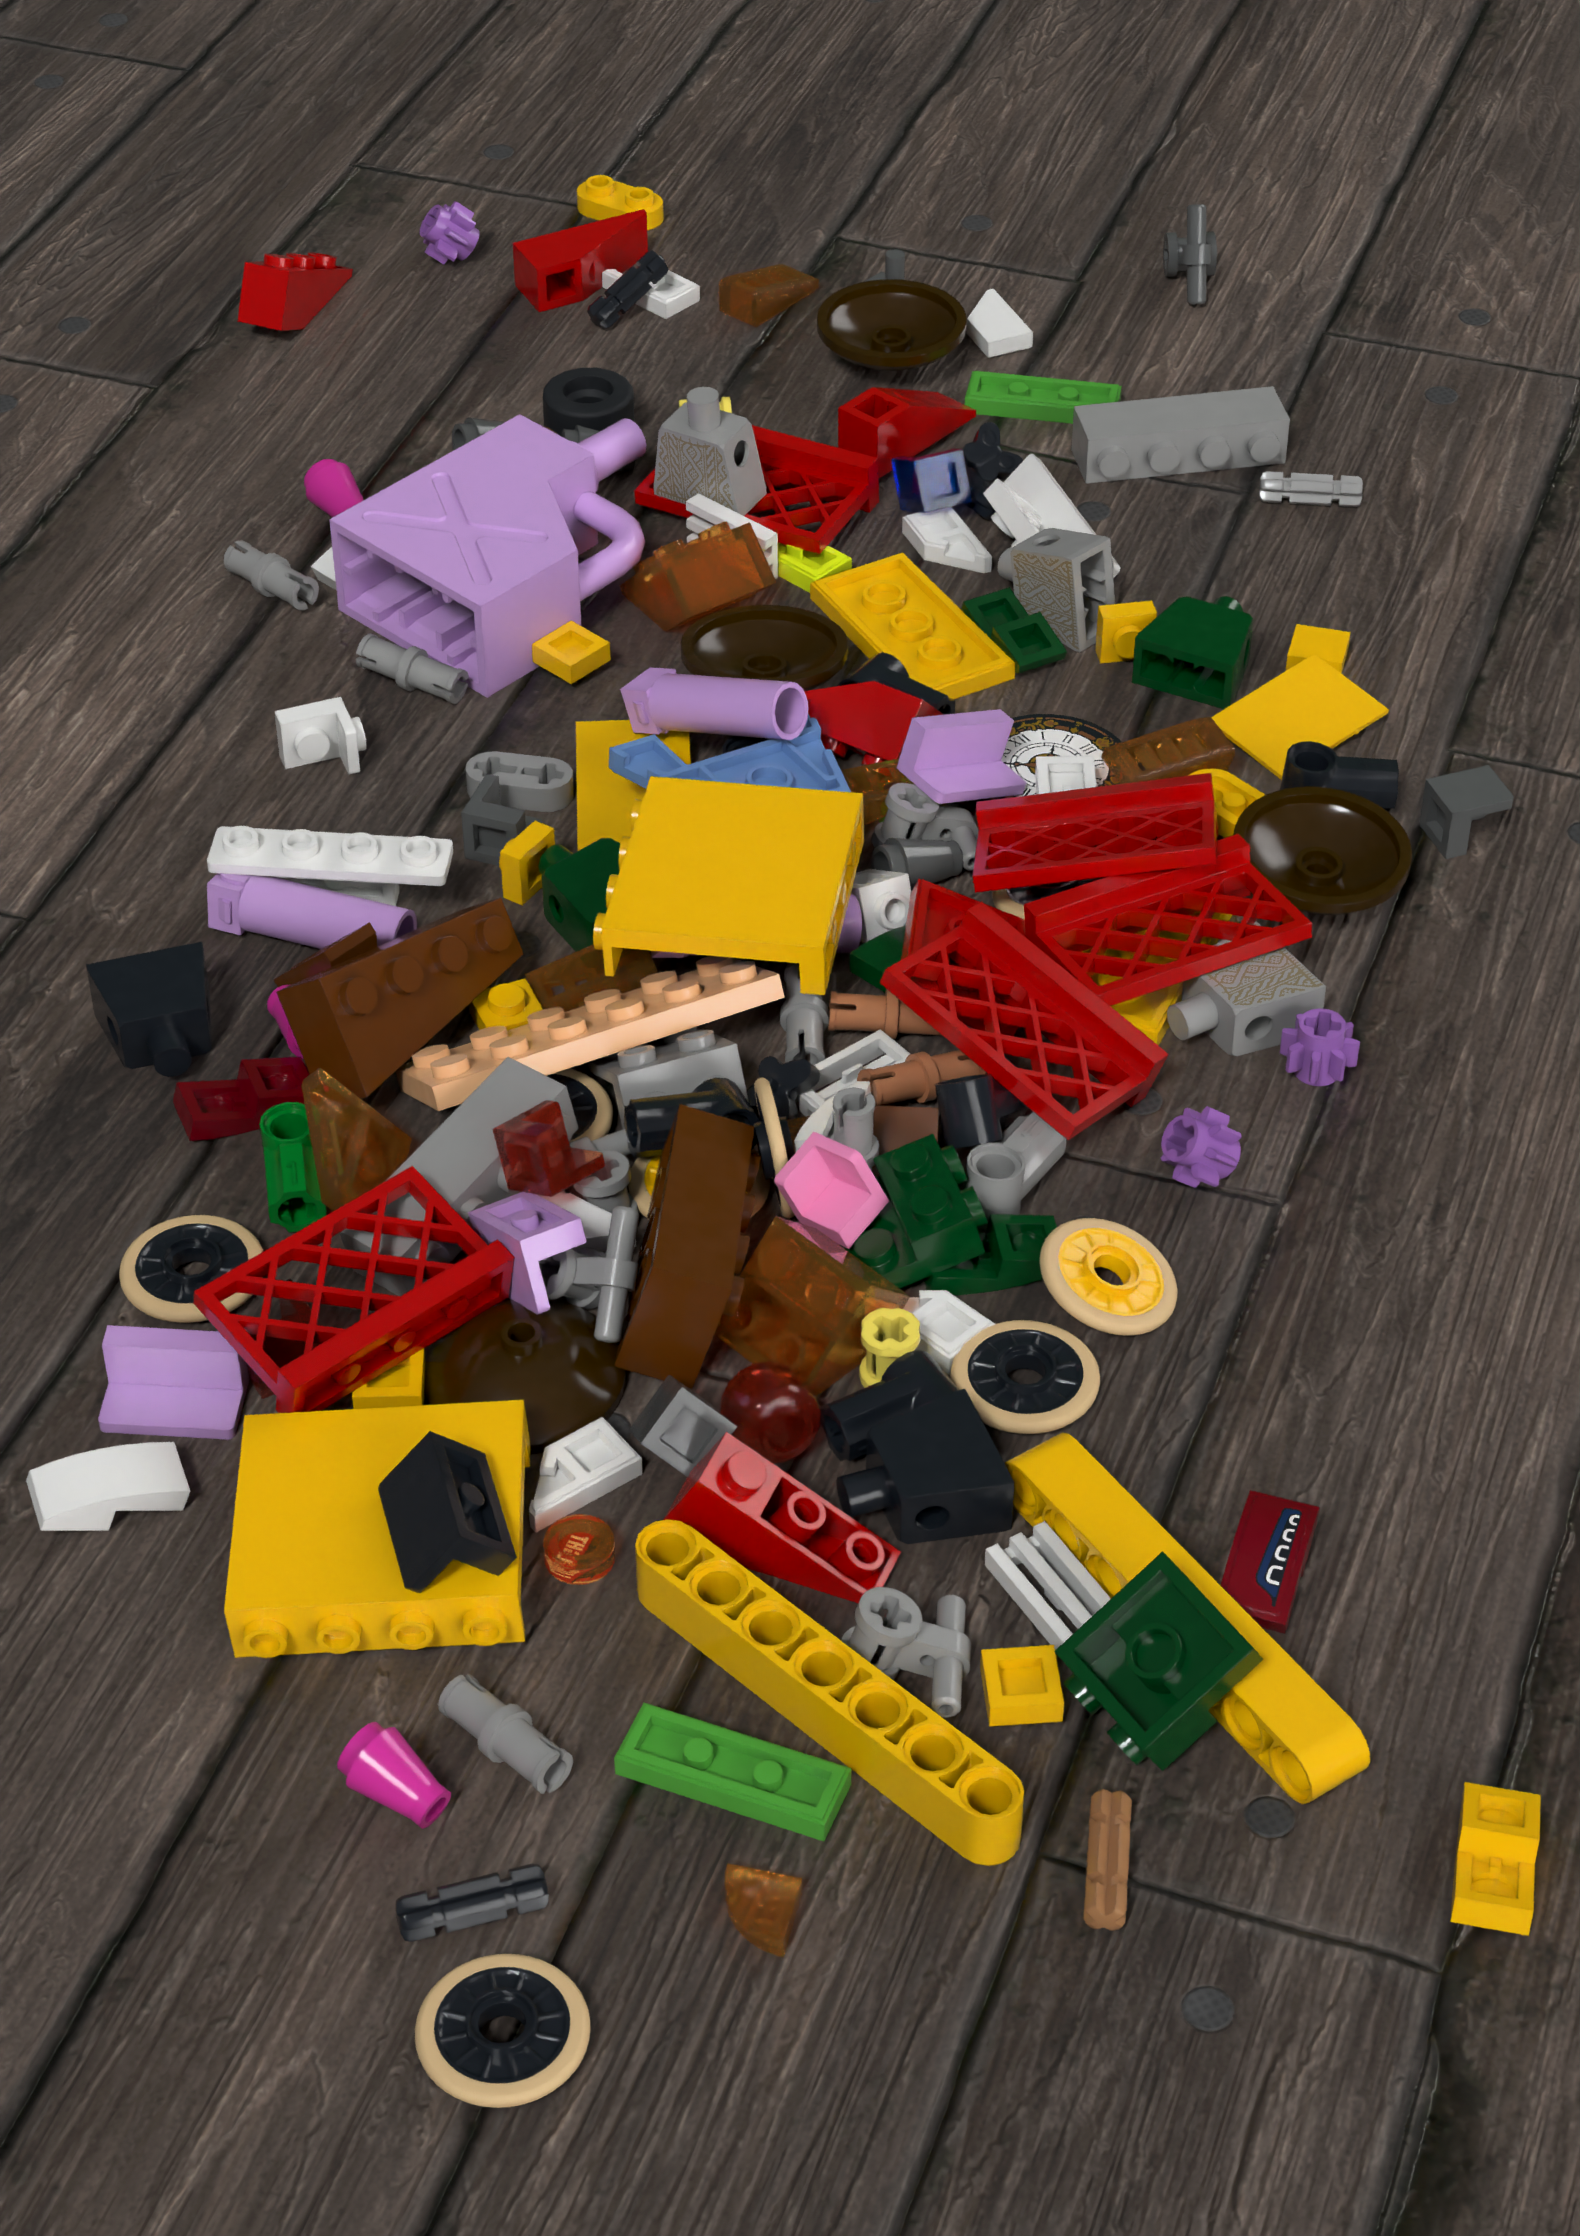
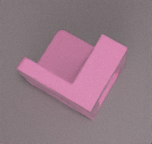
[774,1132,889,1249]

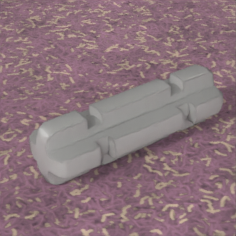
[1259,471,1363,507]

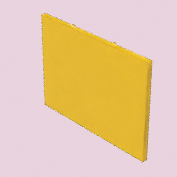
[1208,653,1389,780]

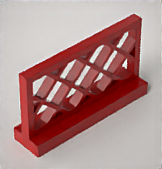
[634,425,879,554]
[972,773,1219,893]
[1024,834,1312,1006]
[879,901,1169,1141]
[193,1166,515,1413]

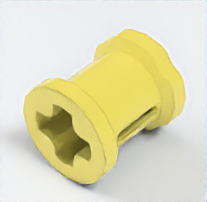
[859,1308,920,1388]

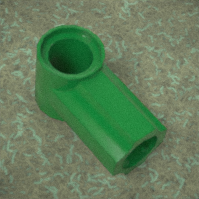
[259,1102,326,1233]

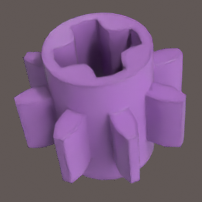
[419,201,479,264]
[1280,1008,1360,1086]
[1161,1106,1242,1188]

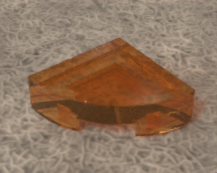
[725,1863,802,1957]

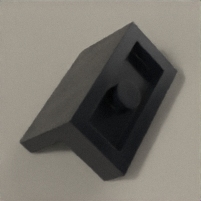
[378,1431,517,1593]

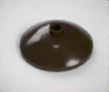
[817,279,967,371]
[681,605,848,691]
[1233,786,1412,915]
[424,1298,626,1454]

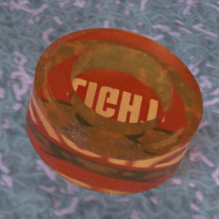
[543,1514,615,1585]

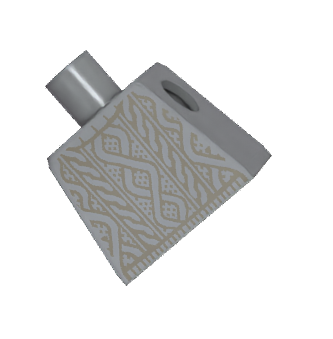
[654,387,767,516]
[997,528,1115,653]
[1167,921,1326,1056]

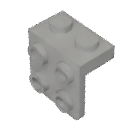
[587,1027,749,1129]

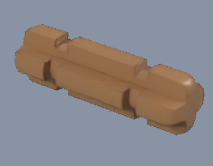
[1084,1789,1132,1931]

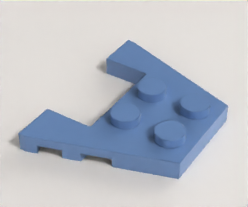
[608,714,851,792]

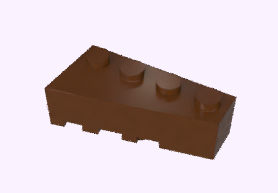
[276,897,524,1108]
[614,1104,761,1389]

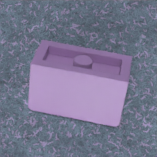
[896,709,1026,804]
[468,1190,587,1315]
[98,1325,249,1440]

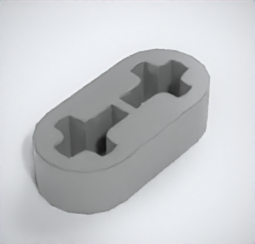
[466,751,574,812]

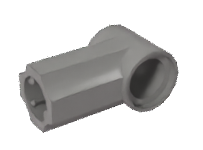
[964,1112,1066,1229]

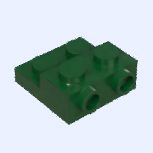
[837,1134,988,1296]
[1054,1551,1263,1771]

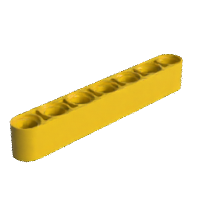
[1005,1432,1370,1804]
[635,1519,1024,1866]

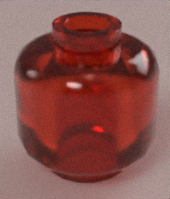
[720,1361,821,1464]

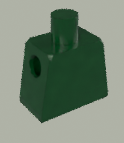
[1132,596,1254,709]
[538,838,629,969]

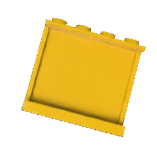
[593,776,864,995]
[224,1400,531,1658]

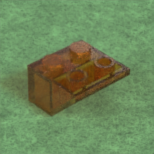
[619,521,776,632]
[714,1216,910,1402]

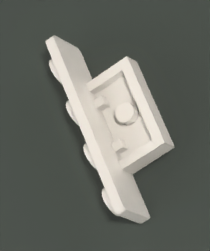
[983,454,1120,578]
[207,826,453,906]

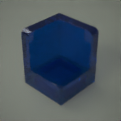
[892,448,972,513]

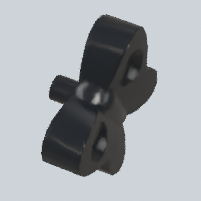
[958,422,1023,485]
[747,1056,820,1131]

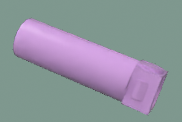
[620,667,809,740]
[207,873,417,949]

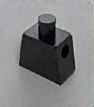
[86,942,212,1077]
[836,1389,1015,1544]

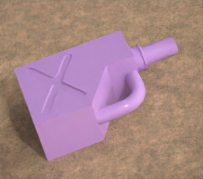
[329,414,647,698]

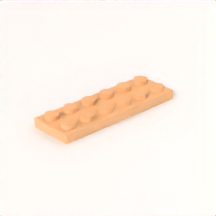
[396,956,785,1111]

